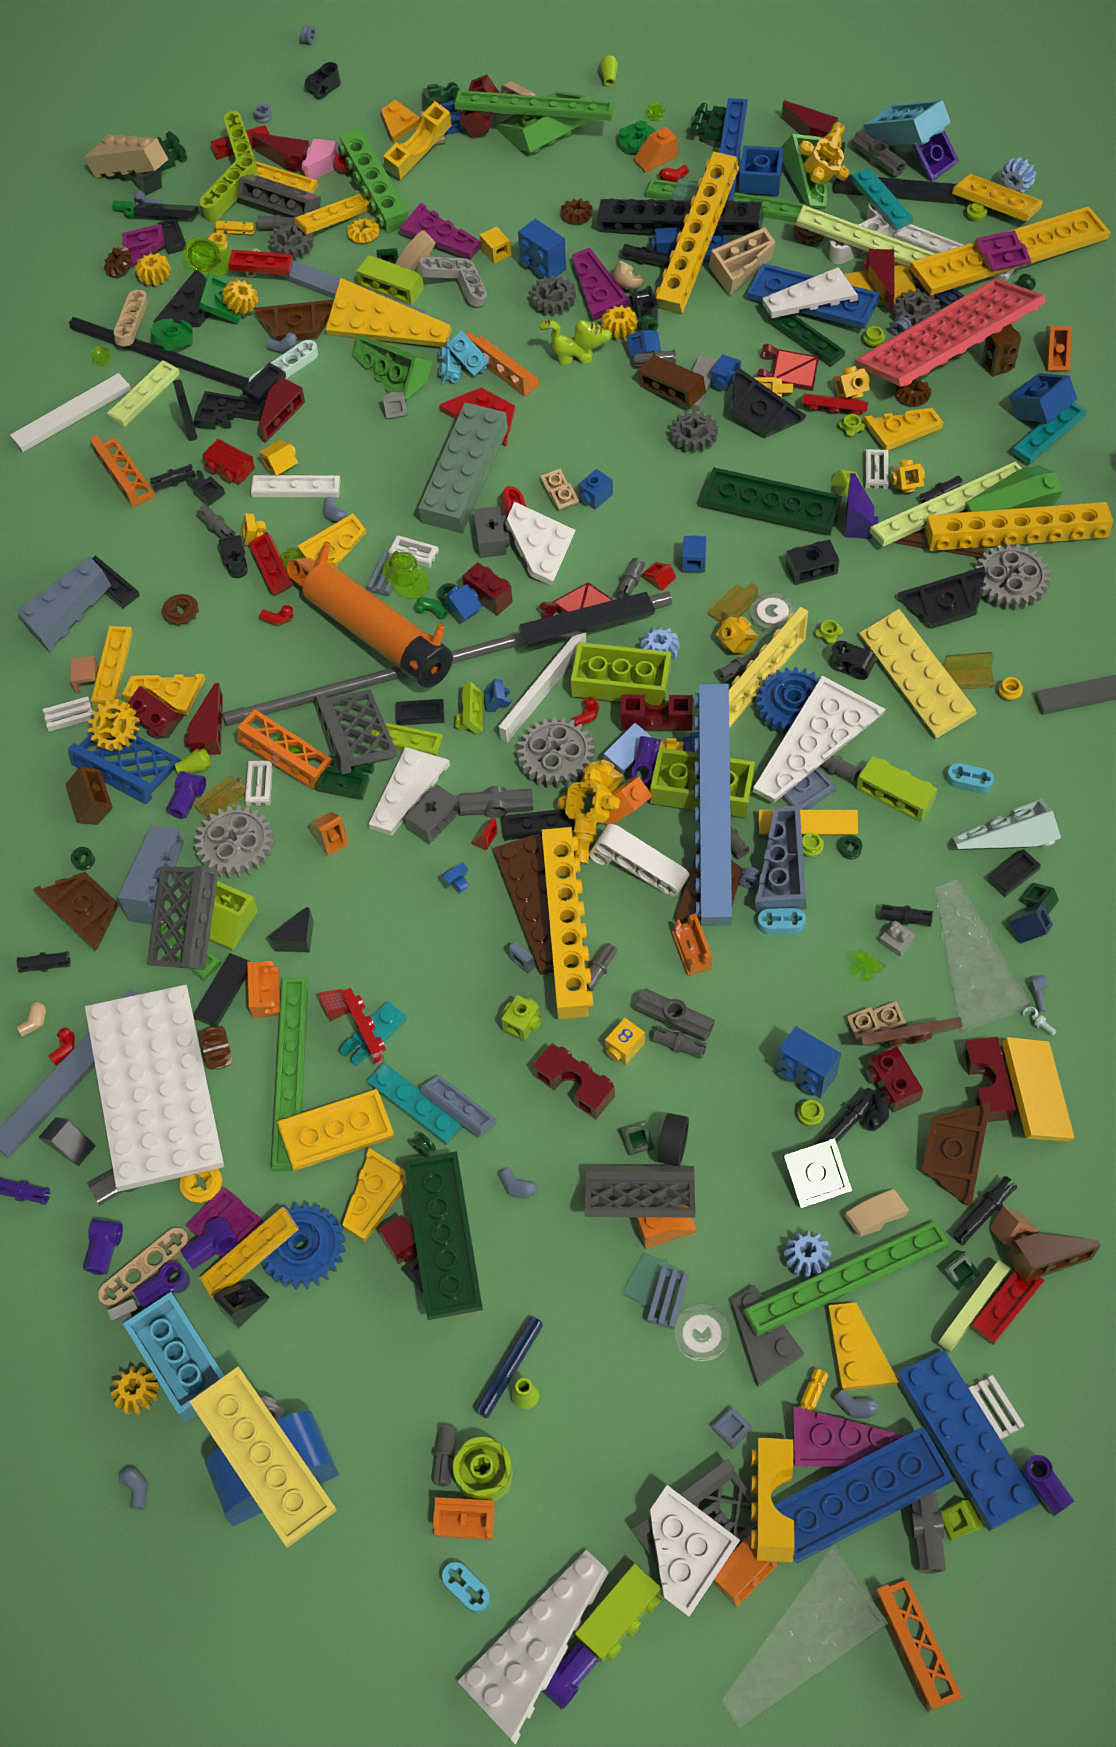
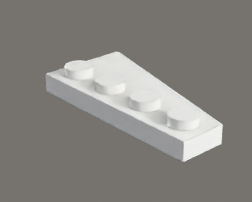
[762,267,858,318]
[369,747,450,836]

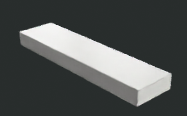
[251,475,341,498]

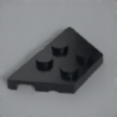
[153,269,211,327]
[729,367,806,438]
[898,566,986,629]

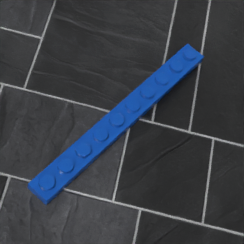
[704,98,748,260]

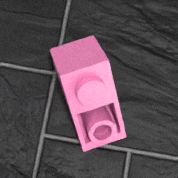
[302,139,338,179]

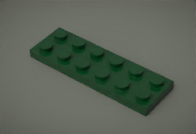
[701,467,842,535]
[403,1151,483,1320]

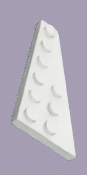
[752,676,886,803]
[457,1550,609,1745]

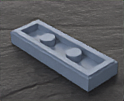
[420,1075,497,1138]

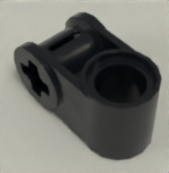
[304,62,341,99]
[629,286,658,321]
[219,535,248,578]
[829,640,877,680]

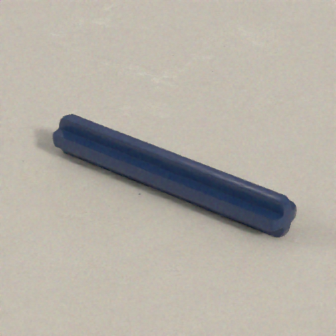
[475,1316,543,1418]

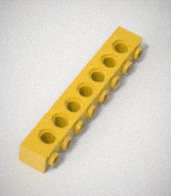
[655,152,739,314]
[925,502,1113,551]
[542,827,594,1019]

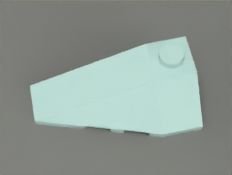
[953,798,1061,849]

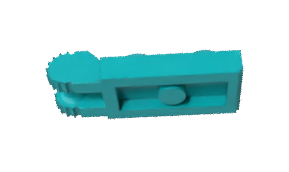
[339,1001,407,1066]

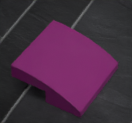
[974,230,1031,272]
[186,1187,264,1259]

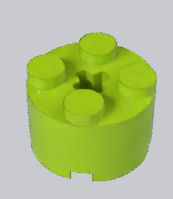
[453,1437,513,1502]

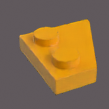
[381,100,421,143]

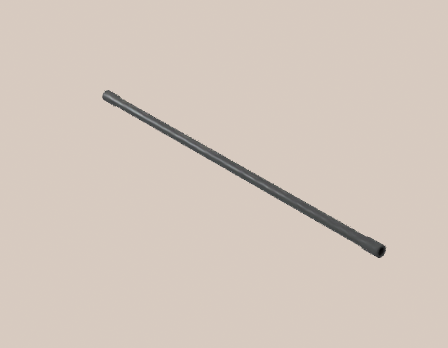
[223,591,672,726]

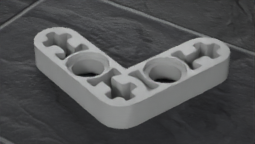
[417,257,487,307]

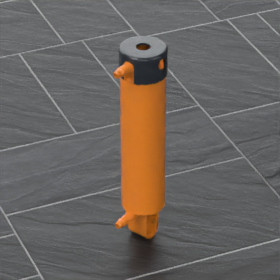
[287,541,453,688]

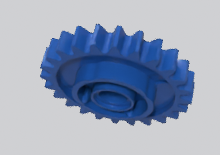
[756,667,821,734]
[260,1202,346,1290]

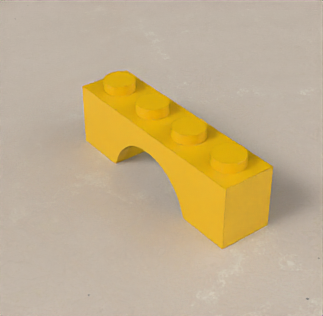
[383,101,451,181]
[751,1438,794,1563]

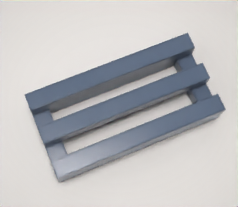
[367,552,405,596]
[647,1267,689,1330]

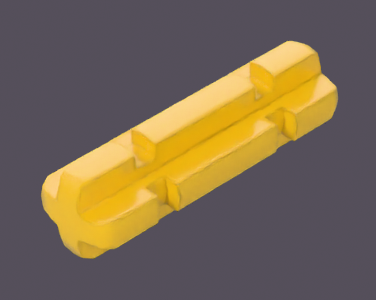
[215,220,255,235]
[798,1368,828,1411]

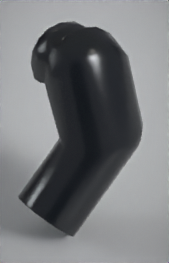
[864,1092,889,1131]

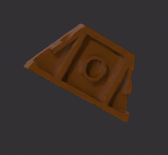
[255,299,334,341]
[676,845,743,924]
[33,872,118,951]
[860,1017,963,1049]
[922,1102,991,1207]

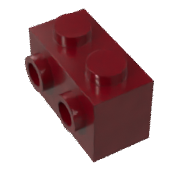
[462,562,513,616]
[128,685,184,738]
[866,1046,924,1113]

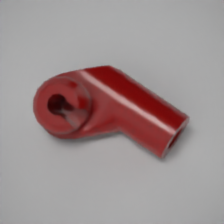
[659,164,689,182]
[259,605,294,625]
[572,697,599,727]
[48,1027,75,1066]

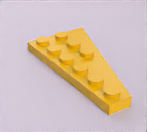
[326,278,452,347]

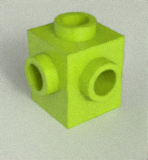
[501,995,542,1042]

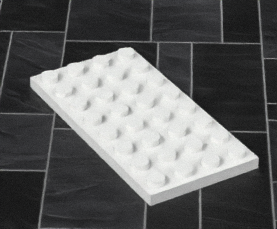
[85,985,224,1192]

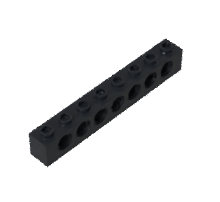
[597,199,764,235]

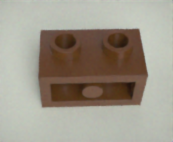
[981,324,1021,377]
[66,766,113,825]

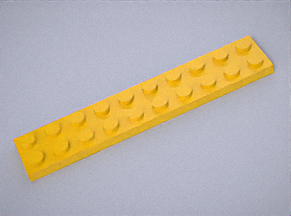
[910,206,1111,296]

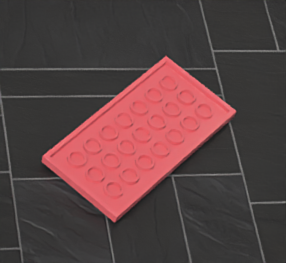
[855,278,1046,387]

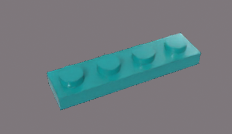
[851,168,913,231]
[1012,402,1087,465]
[367,1062,463,1145]

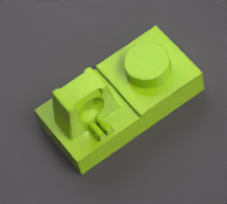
[455,682,484,734]

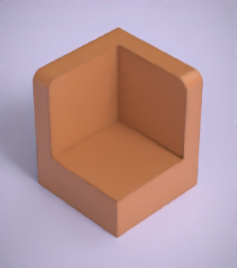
[71,656,99,693]
[990,1206,1040,1247]

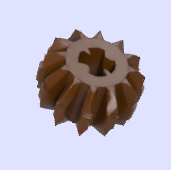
[200,1026,233,1070]

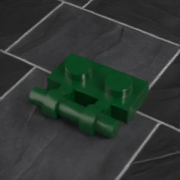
[423,82,460,106]
[691,103,726,141]
[157,131,187,172]
[316,755,375,800]

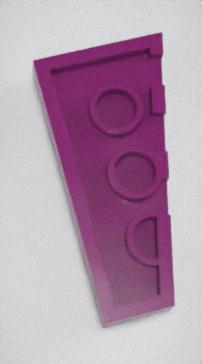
[400,203,480,260]
[572,247,629,320]
[793,1406,906,1466]

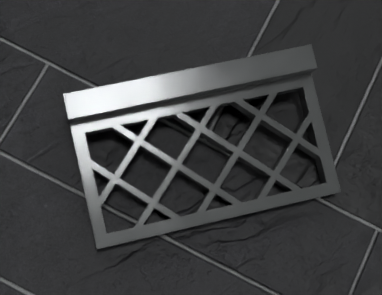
[316,690,397,774]
[147,866,218,970]
[585,1165,696,1218]
[631,1459,757,1569]

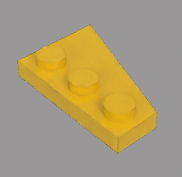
[297,514,366,567]
[122,674,206,716]
[342,1148,407,1242]

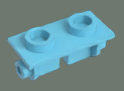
[447,330,490,376]
[438,339,461,385]

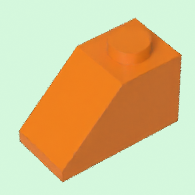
[634,127,678,173]
[1045,326,1072,370]
[593,777,653,826]
[310,812,349,856]
[636,1205,697,1249]

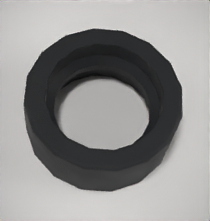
[658,1113,689,1166]

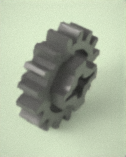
[269,222,314,260]
[531,275,576,315]
[894,289,941,326]
[671,410,718,453]

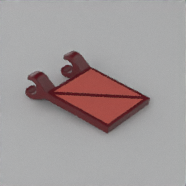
[757,344,819,391]
[539,582,613,618]

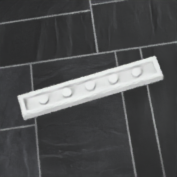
[893,224,1014,281]
[10,373,131,452]
[499,633,586,743]

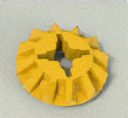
[347,217,380,243]
[179,1169,223,1204]

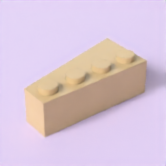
[84,134,168,178]

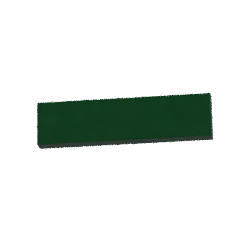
[769,314,846,368]

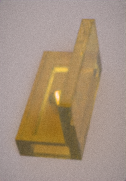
[708,583,759,624]
[943,652,994,690]
[193,775,246,821]

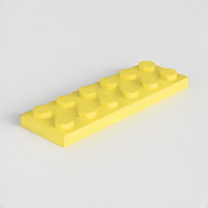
[729,607,808,729]
[860,609,977,739]
[189,1366,337,1548]

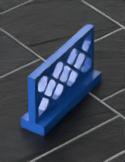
[68,733,181,804]

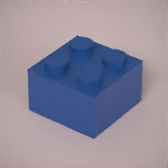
[739,145,784,195]
[518,218,566,279]
[1009,373,1077,423]
[776,1026,841,1099]

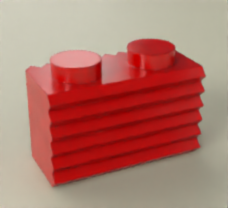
[202,438,255,485]

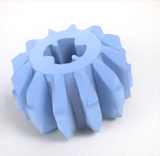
[1000,157,1037,193]
[640,626,680,659]
[784,1230,831,1279]

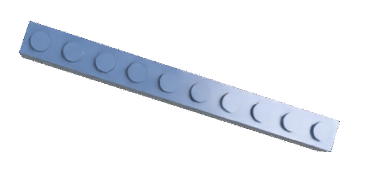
[694,684,732,925]

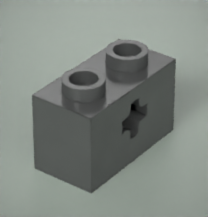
[473,506,510,558]
[405,784,460,845]

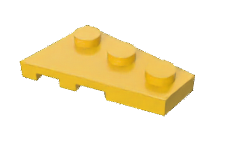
[864,408,944,451]
[828,1302,899,1391]

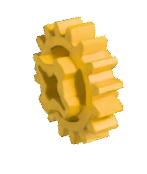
[88,699,140,751]

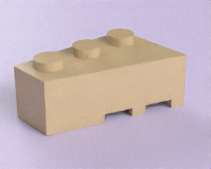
[709,227,776,296]

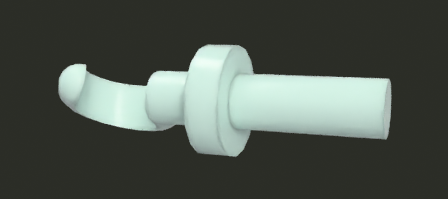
[1022,1007,1056,1036]

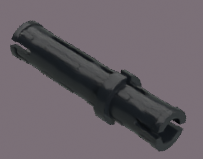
[622,244,683,270]
[814,1087,876,1144]
[951,1176,1017,1246]

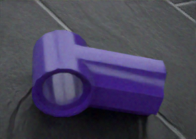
[632,736,661,785]
[166,771,206,819]
[181,1217,238,1270]
[83,1219,123,1275]
[133,1262,190,1309]
[1020,1455,1075,1517]
[541,1642,598,1710]

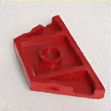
[439,387,515,447]

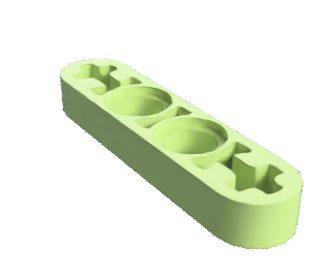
[938,1260,1011,1353]

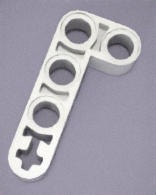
[829,202,897,264]
[589,824,689,897]

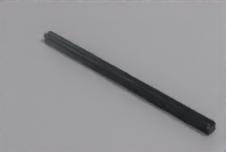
[69,317,249,389]

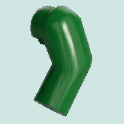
[112,200,137,218]
[414,597,449,619]

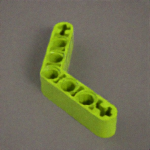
[199,111,259,222]

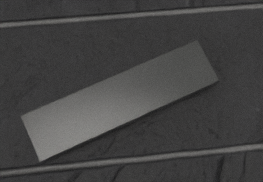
[1035,675,1116,715]

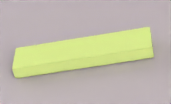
[107,360,180,427]

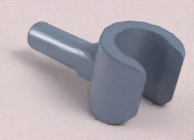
[134,191,163,206]
[1029,975,1048,1013]

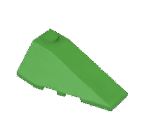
[780,134,828,209]
[352,334,433,400]
[966,465,1064,512]

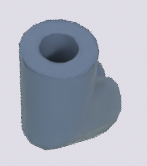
[267,333,297,353]
[324,497,347,522]
[499,1169,537,1198]
[834,1389,878,1418]
[119,1468,148,1510]

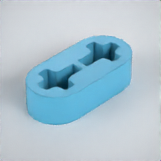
[947,763,994,793]
[757,908,806,935]
[442,1562,491,1613]

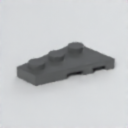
[731,1285,804,1387]

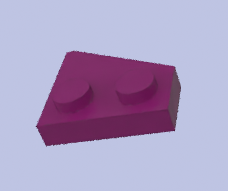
[122,224,165,269]

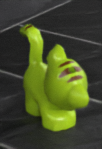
[539,320,612,365]

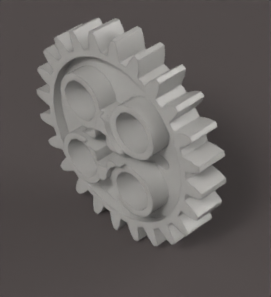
[975,543,1051,610]
[517,717,595,788]
[194,805,274,878]

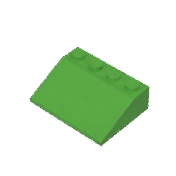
[494,91,592,154]

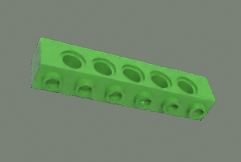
[338,127,409,233]

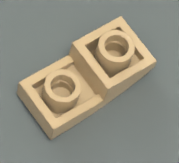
[395,231,436,271]
[540,468,579,510]
[847,1001,907,1040]
[845,1189,909,1237]

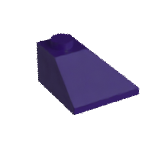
[912,130,959,182]
[845,473,878,539]

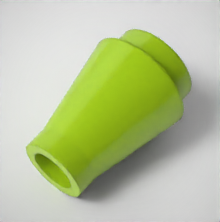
[599,55,619,87]
[174,748,212,774]
[512,1378,540,1409]

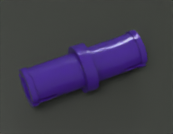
[0,1177,50,1205]

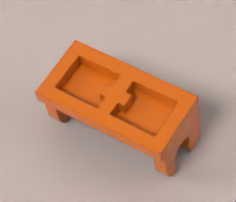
[672,914,712,976]
[247,961,281,1018]
[433,1497,495,1540]
[713,1534,778,1608]

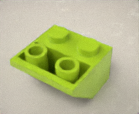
[209,881,258,951]

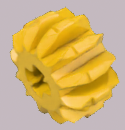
[135,252,171,287]
[222,278,258,316]
[602,305,637,341]
[111,1366,160,1415]

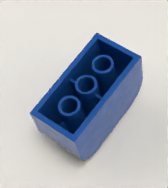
[205,1411,339,1526]

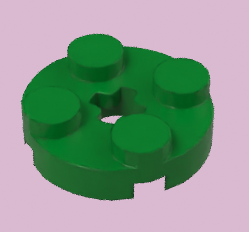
[619,120,656,155]
[151,319,193,351]

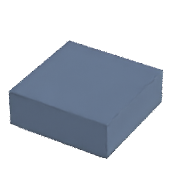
[509,941,535,974]
[712,1407,753,1449]

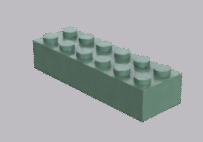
[418,403,508,534]

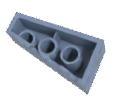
[16,557,111,653]
[755,806,807,913]
[118,825,184,925]

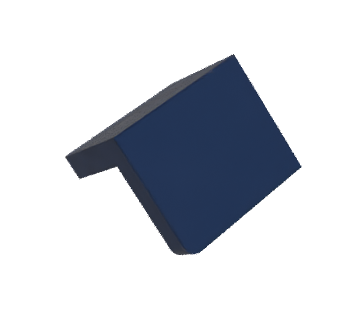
[1009,903,1053,943]

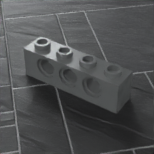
[238,174,321,217]

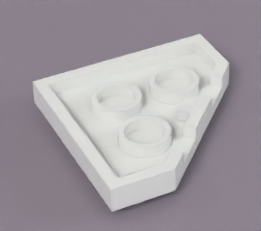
[505,502,576,586]
[649,1485,740,1617]

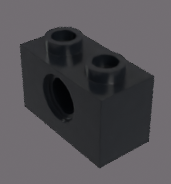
[786,539,839,585]

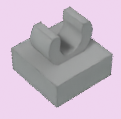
[382,391,408,419]
[879,921,916,957]
[107,1298,140,1330]

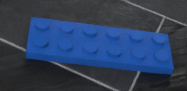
[747,263,880,329]
[895,1350,1040,1531]
[774,1426,954,1563]

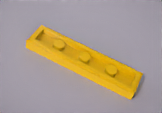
[256,162,318,193]
[294,194,371,235]
[91,626,133,706]
[759,810,858,836]
[199,1207,299,1299]

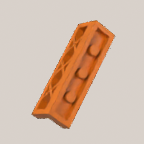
[466,332,540,397]
[89,435,156,508]
[237,709,332,790]
[874,1579,962,1713]

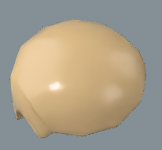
[613,261,644,290]

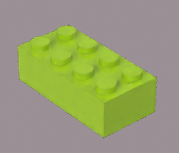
[571,642,671,705]
[650,748,755,818]

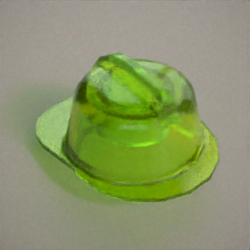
[183,237,231,276]
[382,550,429,599]

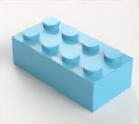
[863,100,951,147]
[123,1292,224,1423]

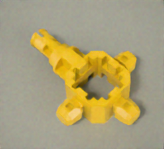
[798,122,850,183]
[557,768,620,865]

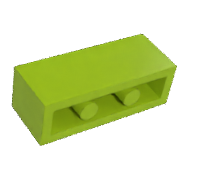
[356,255,424,305]
[856,756,938,823]
[575,1564,662,1664]

